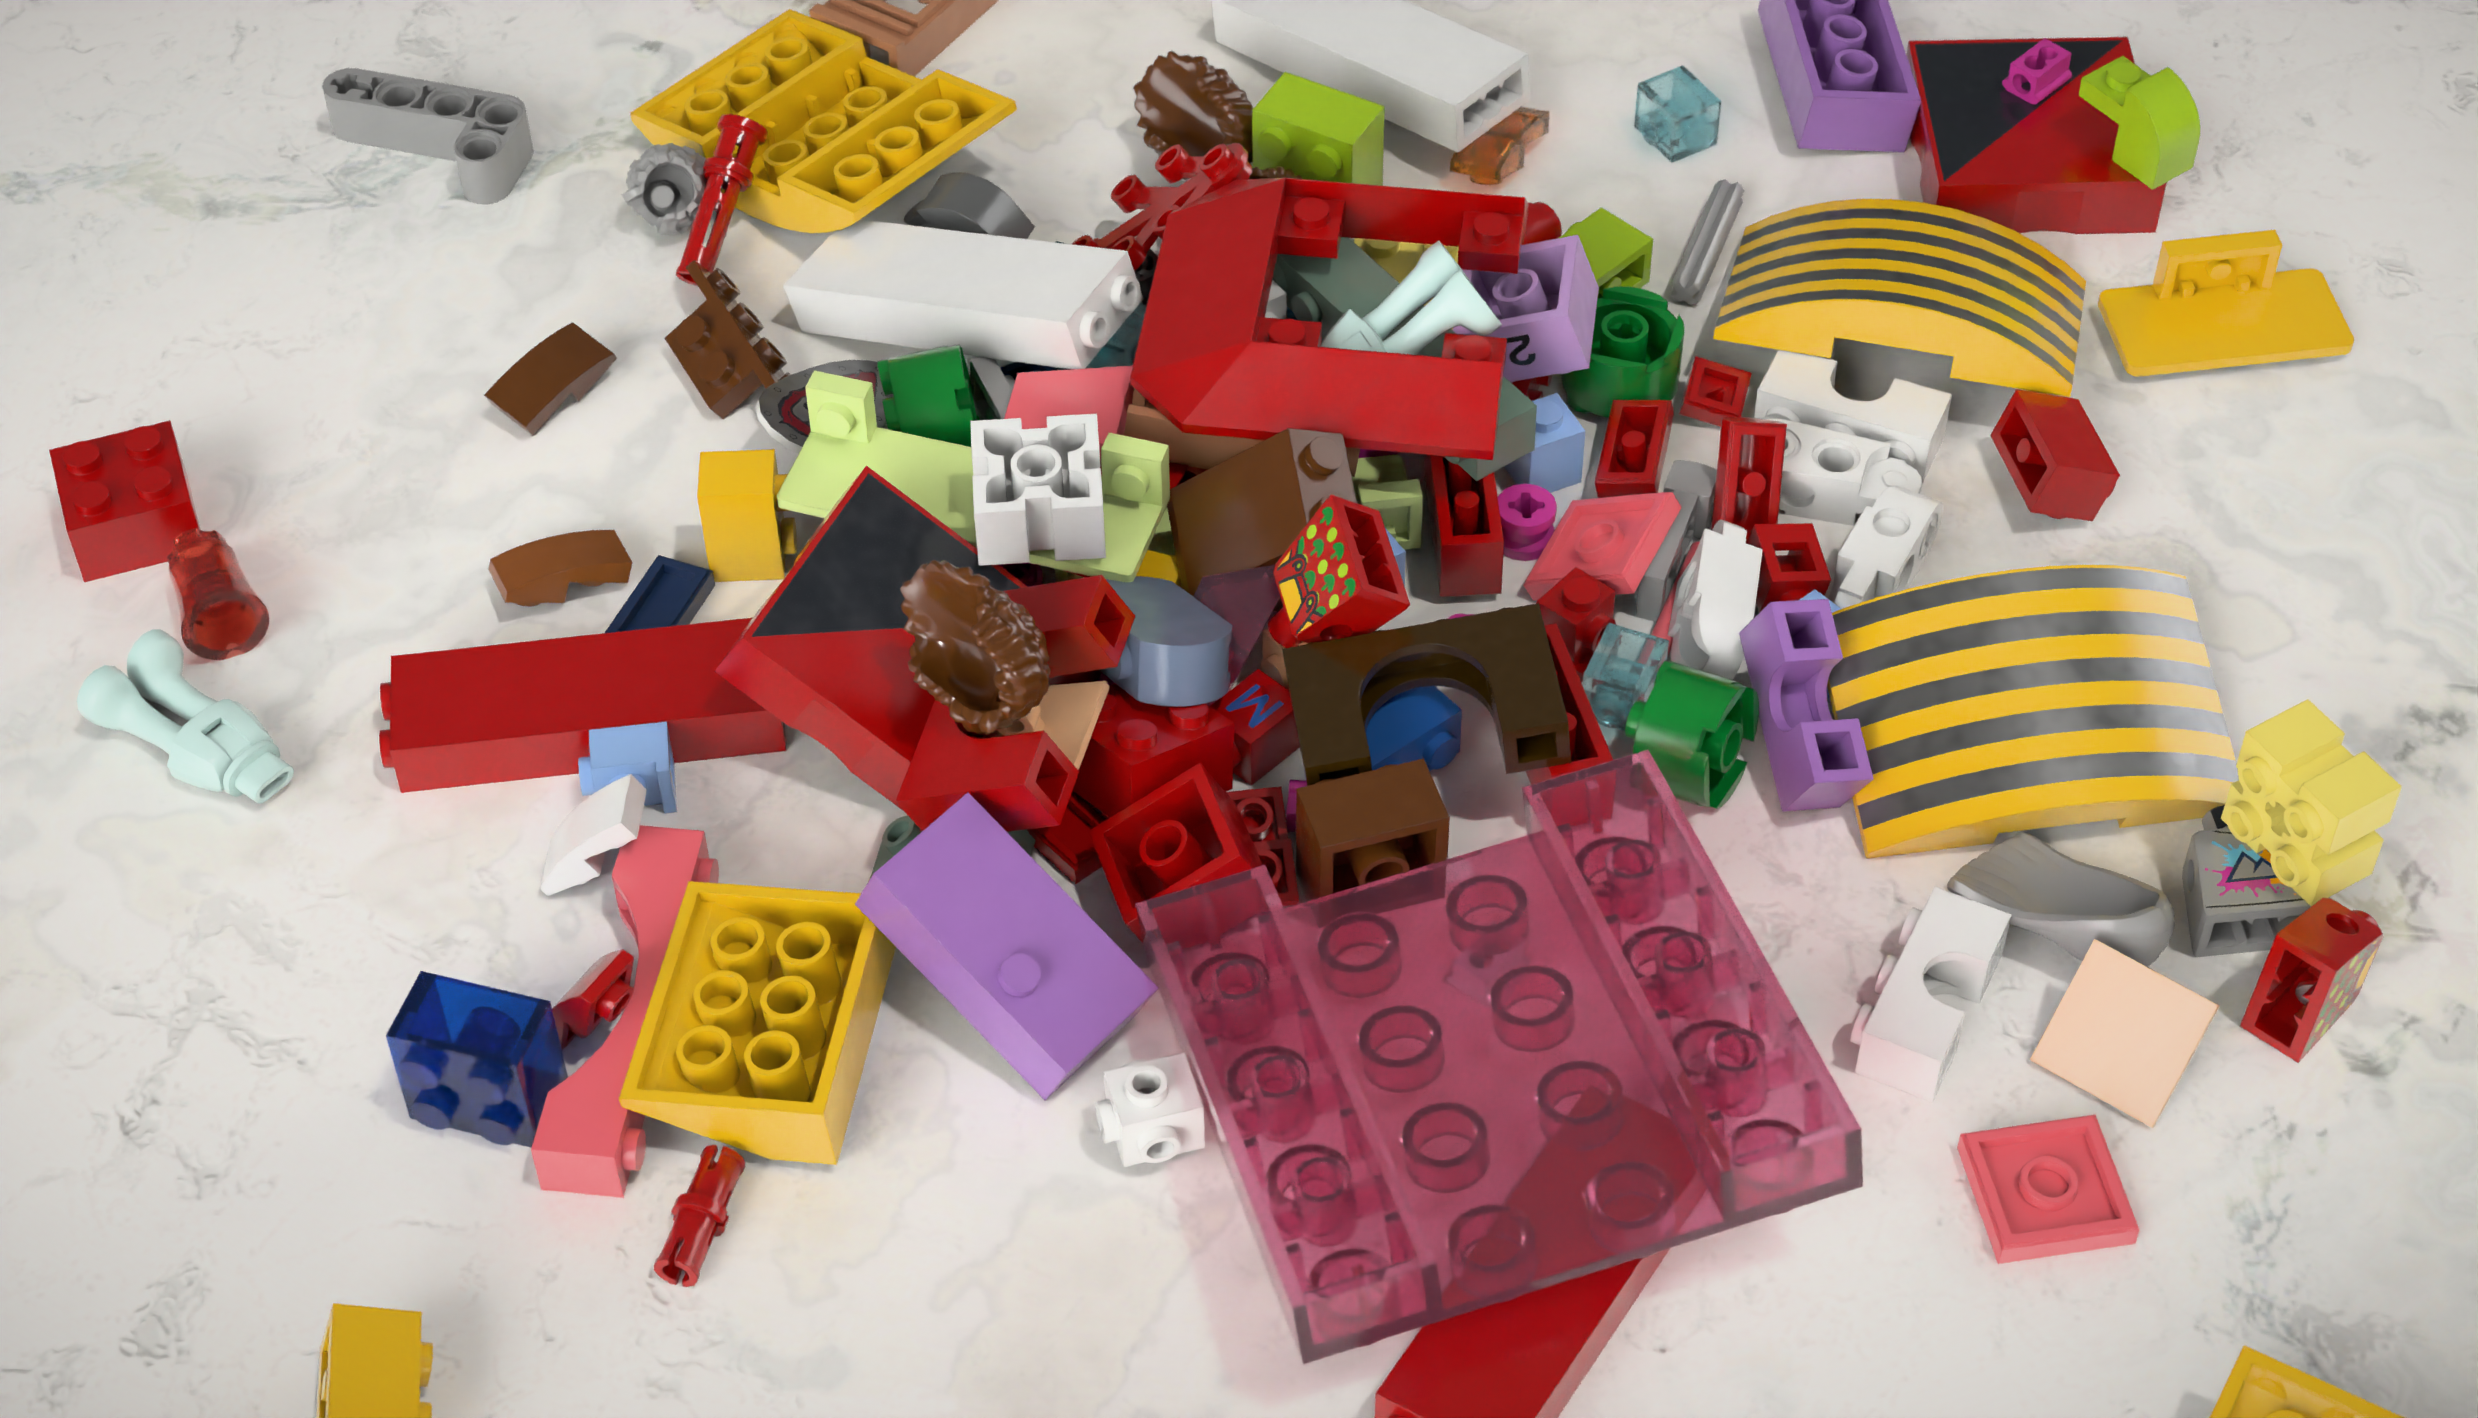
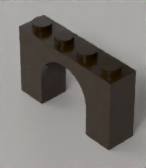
[1282,603,1571,786]

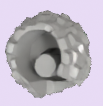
[622,143,707,235]

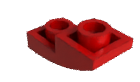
[1226,786,1299,909]
[538,949,634,1054]

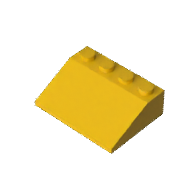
[619,881,896,1165]

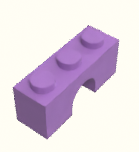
[1739,599,1873,812]

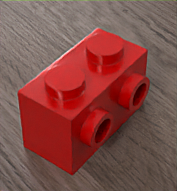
[1990,389,2120,522]

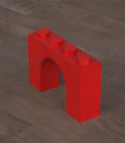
[895,575,1135,832]

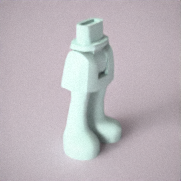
[1321,240,1502,355]
[77,629,294,804]

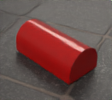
[1595,400,1674,498]
[1711,417,1787,543]

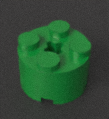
[1562,286,1685,418]
[878,344,979,447]
[1625,660,1759,809]

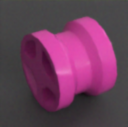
[1498,483,1557,561]

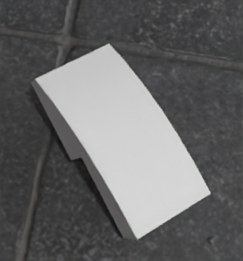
[540,774,647,896]

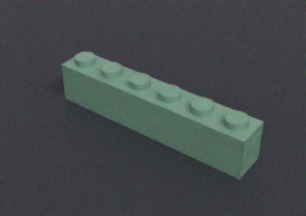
[1272,237,1537,481]

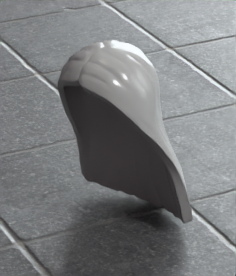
[1947,831,2175,967]

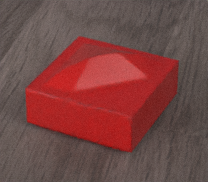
[1679,356,1752,427]

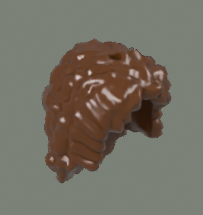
[1133,51,1253,180]
[900,560,1051,734]

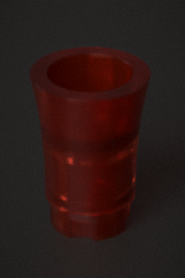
[167,528,269,660]

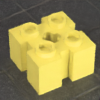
[2221,699,2402,907]

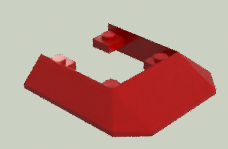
[1130,178,1528,460]

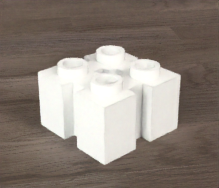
[970,414,1106,566]

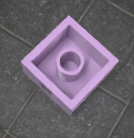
[1453,235,1599,383]

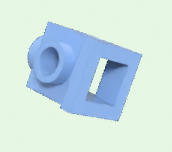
[578,722,677,813]

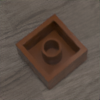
[1296,758,1450,932]

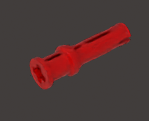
[675,114,768,286]

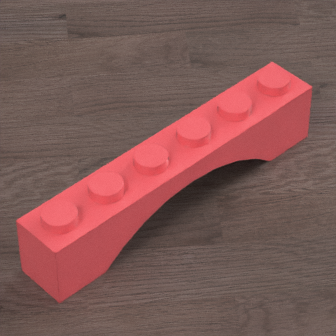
[531,825,719,1198]

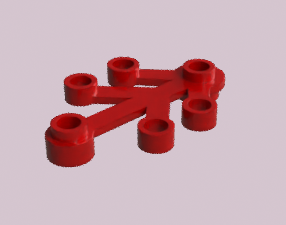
[1072,143,1253,271]

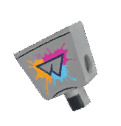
[2182,805,2330,957]

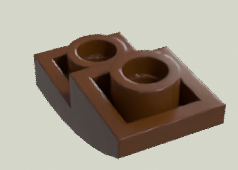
[484,322,617,436]

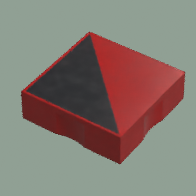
[1906,37,2167,234]
[715,465,1027,810]

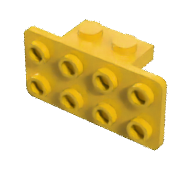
[2098,230,2354,377]

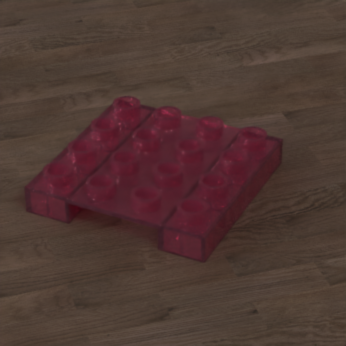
[1135,750,1863,1364]

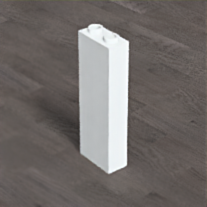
[1211,0,1530,152]
[783,220,1143,369]

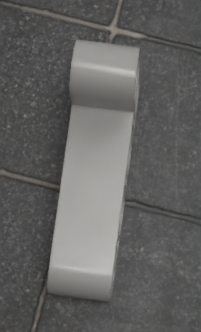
[322,68,534,205]

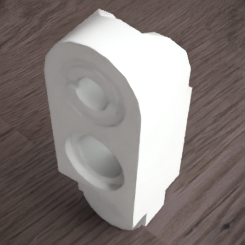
[1767,418,1922,526]
[1828,486,1943,609]
[1668,519,1763,680]

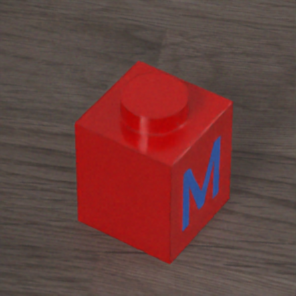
[1210,669,1300,786]

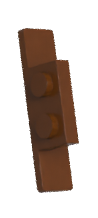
[664,260,791,419]

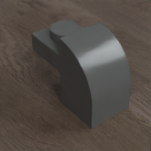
[904,172,1035,239]

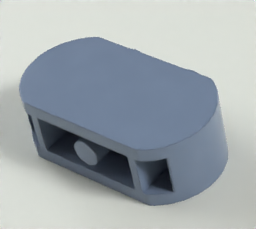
[1099,576,1232,706]

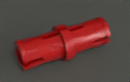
[654,1145,745,1287]

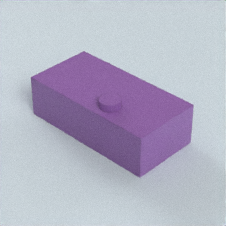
[1758,0,1921,152]
[855,793,1159,1100]

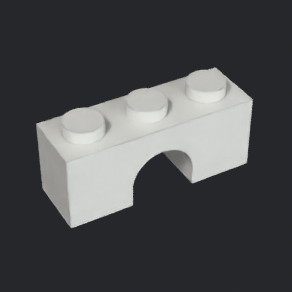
[1754,350,1952,483]
[1850,886,2012,1103]

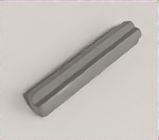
[1671,179,1744,305]

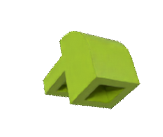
[2079,56,2200,190]

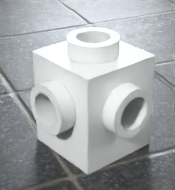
[1095,1052,1205,1167]

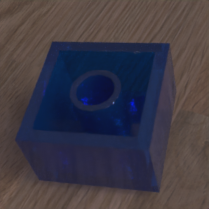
[386,971,568,1148]

